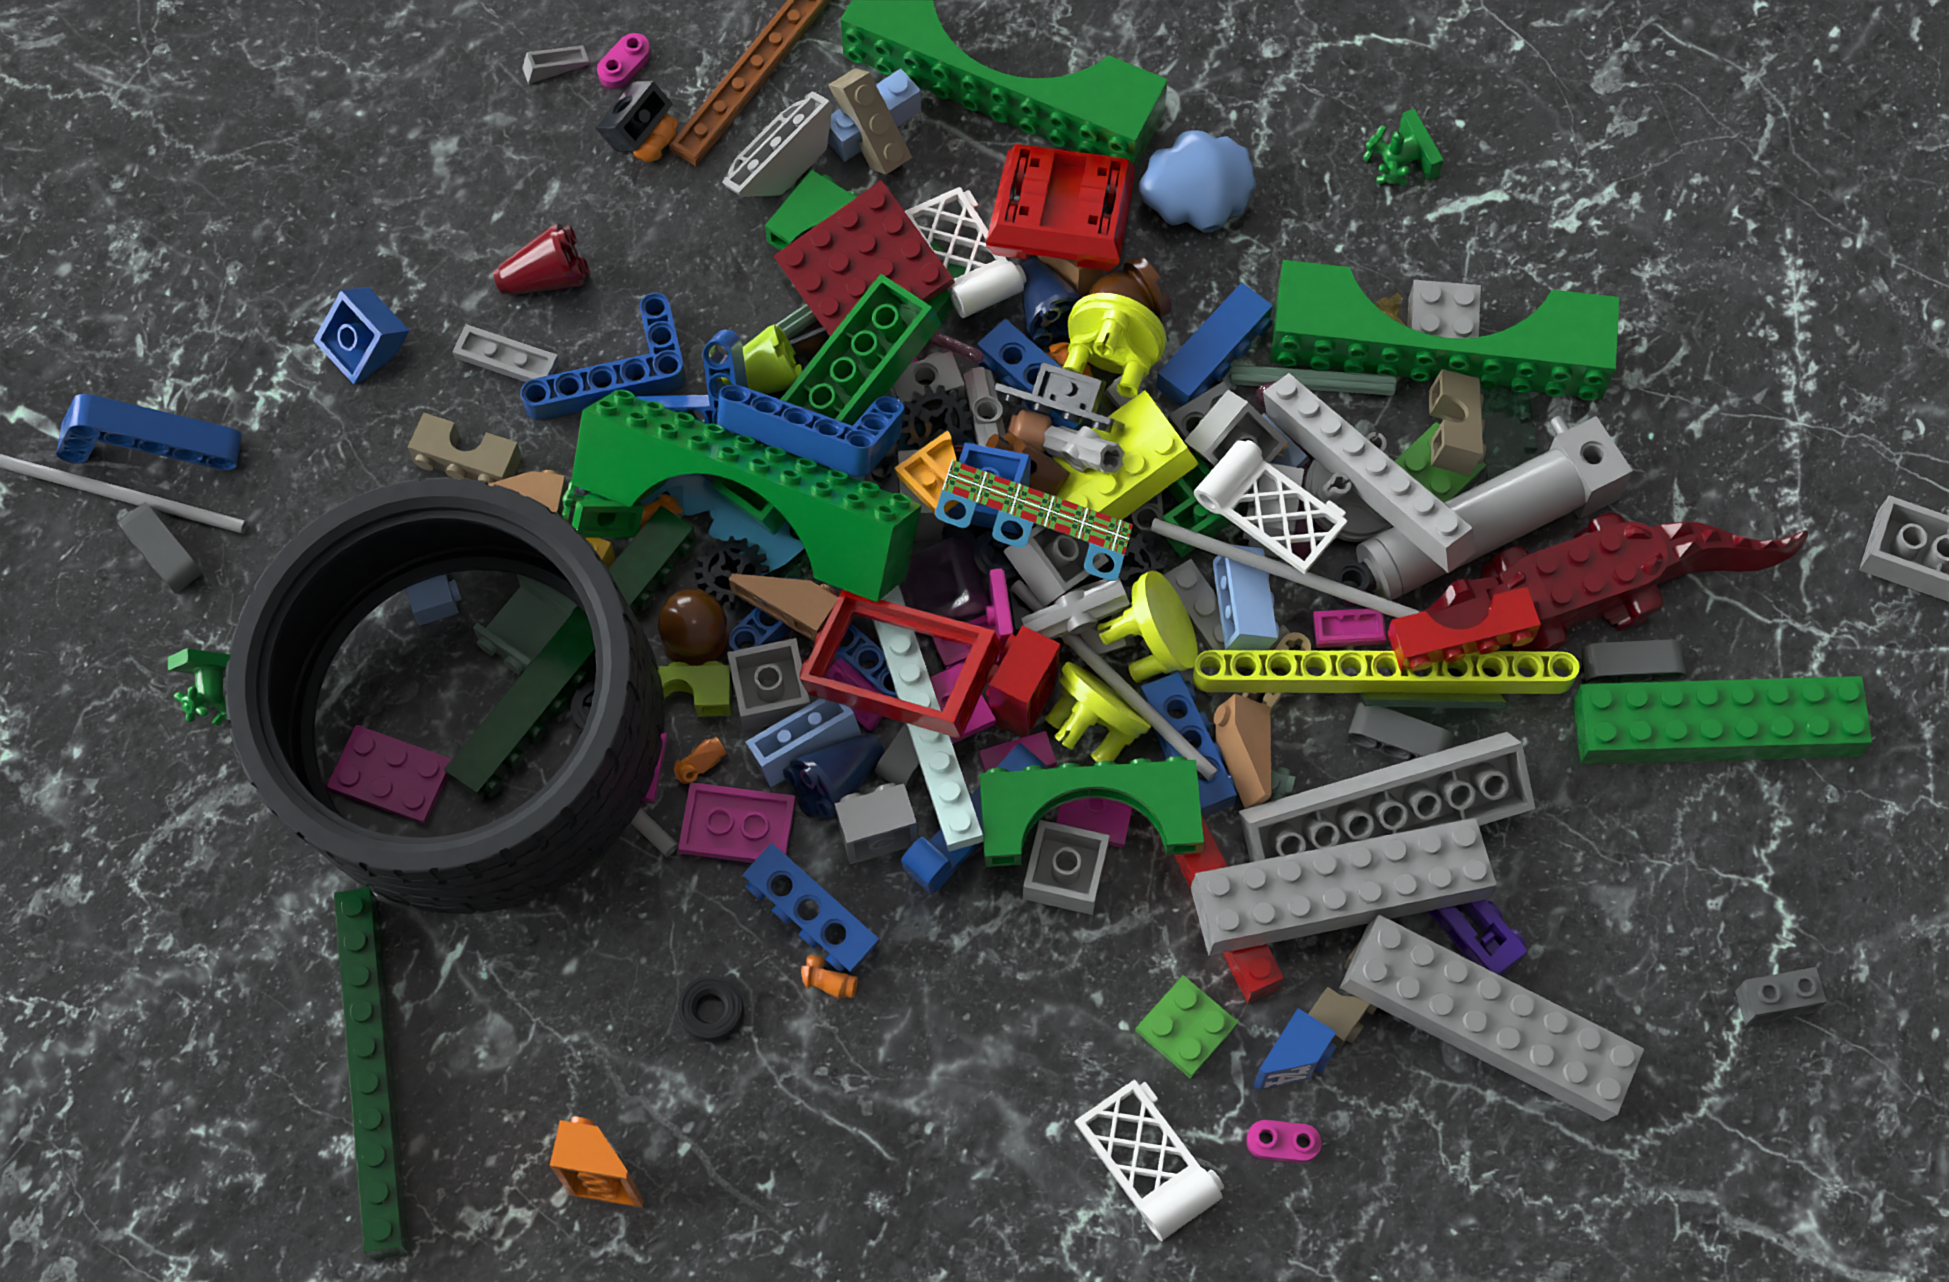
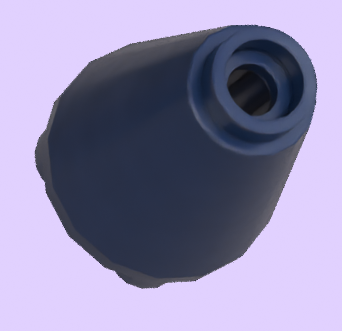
[1021,258,1083,347]
[783,733,884,820]

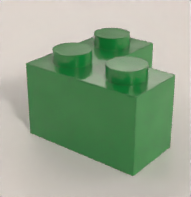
[1162,454,1238,558]

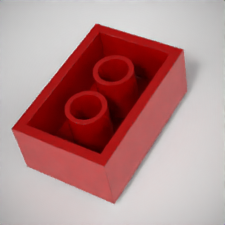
[986,625,1060,738]

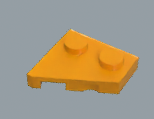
[894,431,959,514]

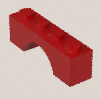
[1388,586,1541,671]

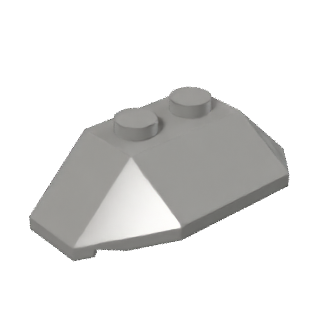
[722,91,833,197]

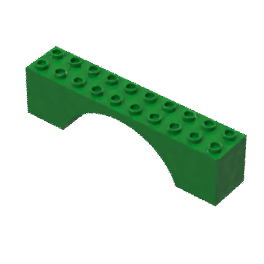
[840,0,1168,168]
[1270,260,1620,401]
[571,390,922,602]

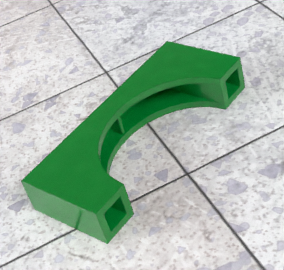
[765,169,972,323]
[979,756,1204,867]

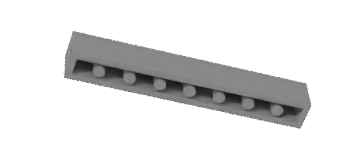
[1263,373,1475,573]

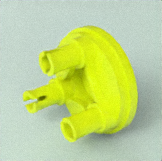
[1062,293,1167,398]
[1097,571,1198,683]
[1044,662,1151,762]

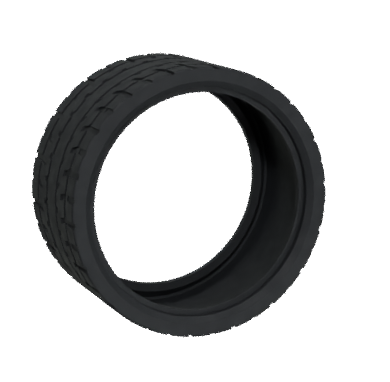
[225,478,665,914]

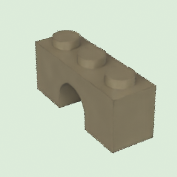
[829,68,912,174]
[1429,369,1486,476]
[408,412,522,484]
[1308,940,1378,1049]

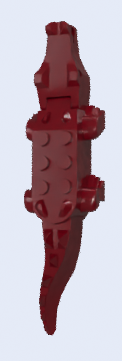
[1387,512,1808,652]

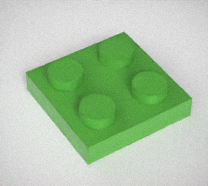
[1394,421,1487,503]
[1135,975,1239,1079]

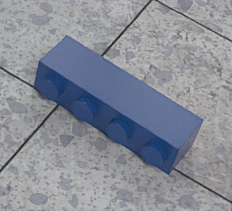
[1156,282,1273,407]

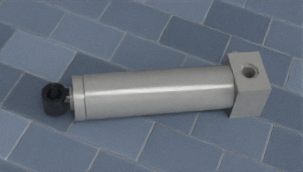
[1333,416,1633,607]

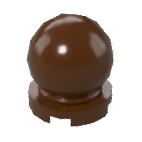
[1088,257,1172,319]
[657,589,730,666]

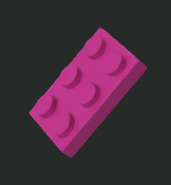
[326,725,452,826]
[678,782,796,863]

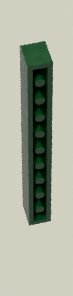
[444,506,697,804]
[334,887,410,1260]

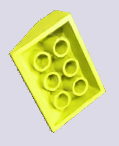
[1052,390,1199,520]

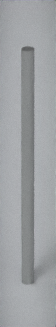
[0,454,247,534]
[1150,518,1419,618]
[1011,580,1218,781]

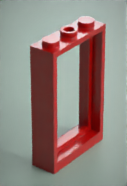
[800,589,1002,739]

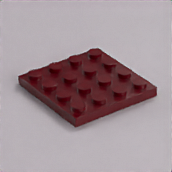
[774,180,955,336]

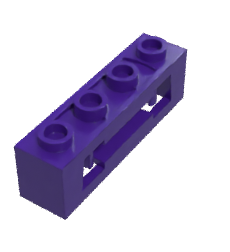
[1427,900,1528,976]

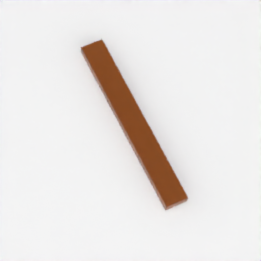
[669,0,831,166]

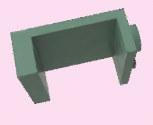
[473,575,578,674]

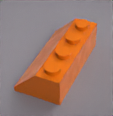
[550,1117,644,1208]

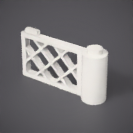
[905,187,1026,318]
[1194,440,1348,574]
[1075,1079,1224,1241]

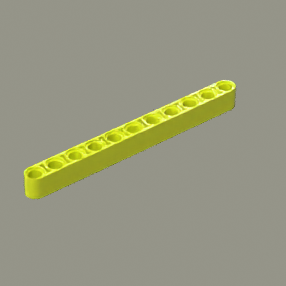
[1192,650,1580,694]

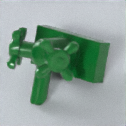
[1363,109,1443,187]
[562,481,645,538]
[168,648,231,726]

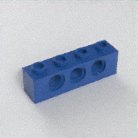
[977,319,1102,431]
[1140,671,1238,818]
[743,842,881,973]

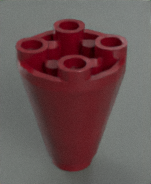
[493,223,590,295]

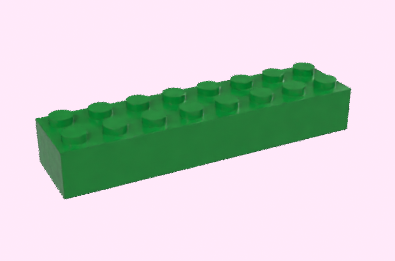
[712,274,942,535]
[1573,676,1872,765]

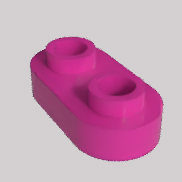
[597,33,651,89]
[1246,1120,1321,1164]

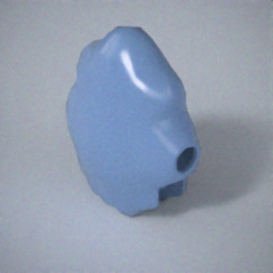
[1138,130,1257,233]

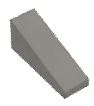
[522,45,589,84]

